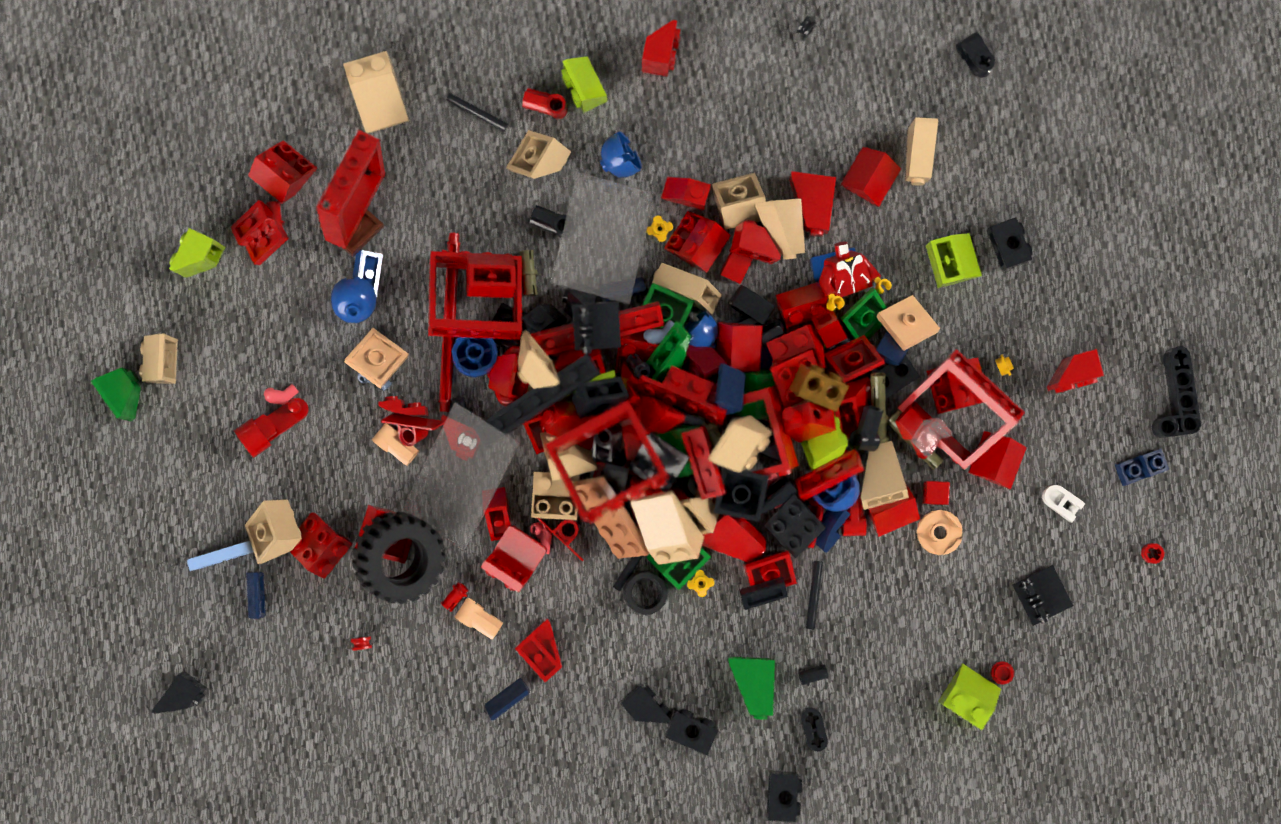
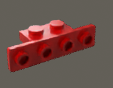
[638,366,727,425]

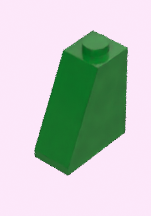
[728,656,775,720]

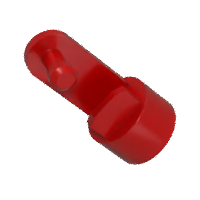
[234,398,309,458]

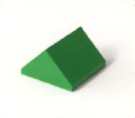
[838,287,887,340]

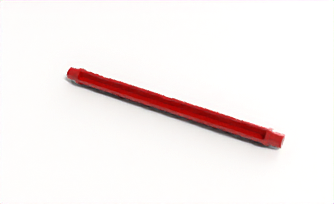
[438,233,460,412]

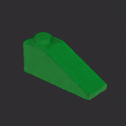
[646,321,691,384]

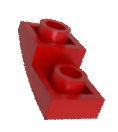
[720,246,753,284]
[378,396,428,417]
[895,407,938,459]

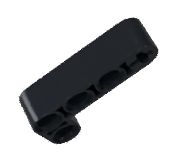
[1152,346,1201,438]

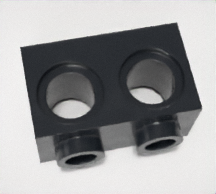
[867,355,920,399]

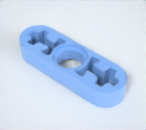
[187,541,254,571]

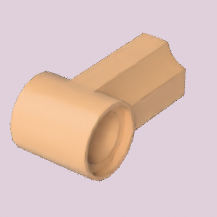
[372,423,419,466]
[455,598,503,640]

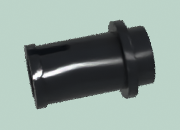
[626,353,650,379]
[798,664,829,686]

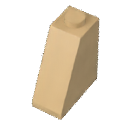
[905,117,938,185]
[756,199,805,259]
[652,263,722,315]
[861,441,909,510]

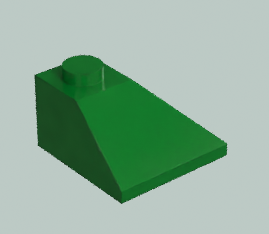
[91,368,141,421]

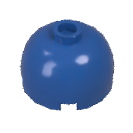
[600,131,642,178]
[331,277,376,323]
[684,311,719,348]
[452,337,498,378]
[813,475,859,512]

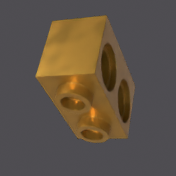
[789,364,849,412]

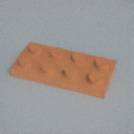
[573,477,649,559]

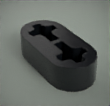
[801,707,828,752]

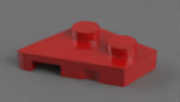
[515,618,563,683]

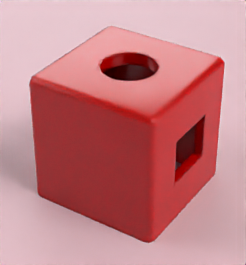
[922,481,950,505]

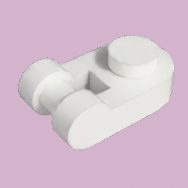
[1042,485,1085,523]

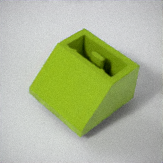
[561,56,607,113]
[169,228,225,278]
[926,233,982,288]
[801,414,848,471]

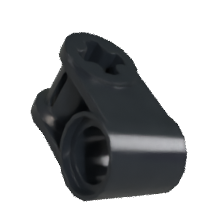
[956,32,995,78]
[592,423,623,466]

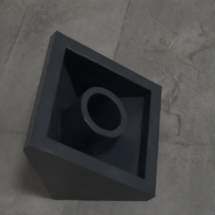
[714,467,769,522]

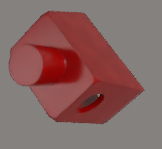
[782,402,836,443]

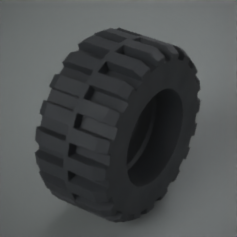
[352,512,445,604]

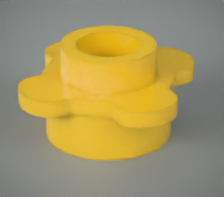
[647,215,673,242]
[995,354,1014,376]
[687,570,714,597]

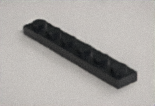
[474,354,601,447]

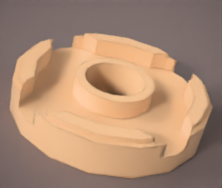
[917,510,963,555]

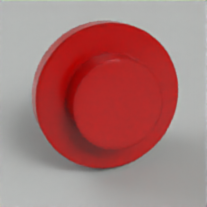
[991,661,1014,685]

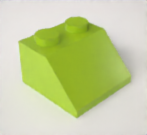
[938,663,1001,730]

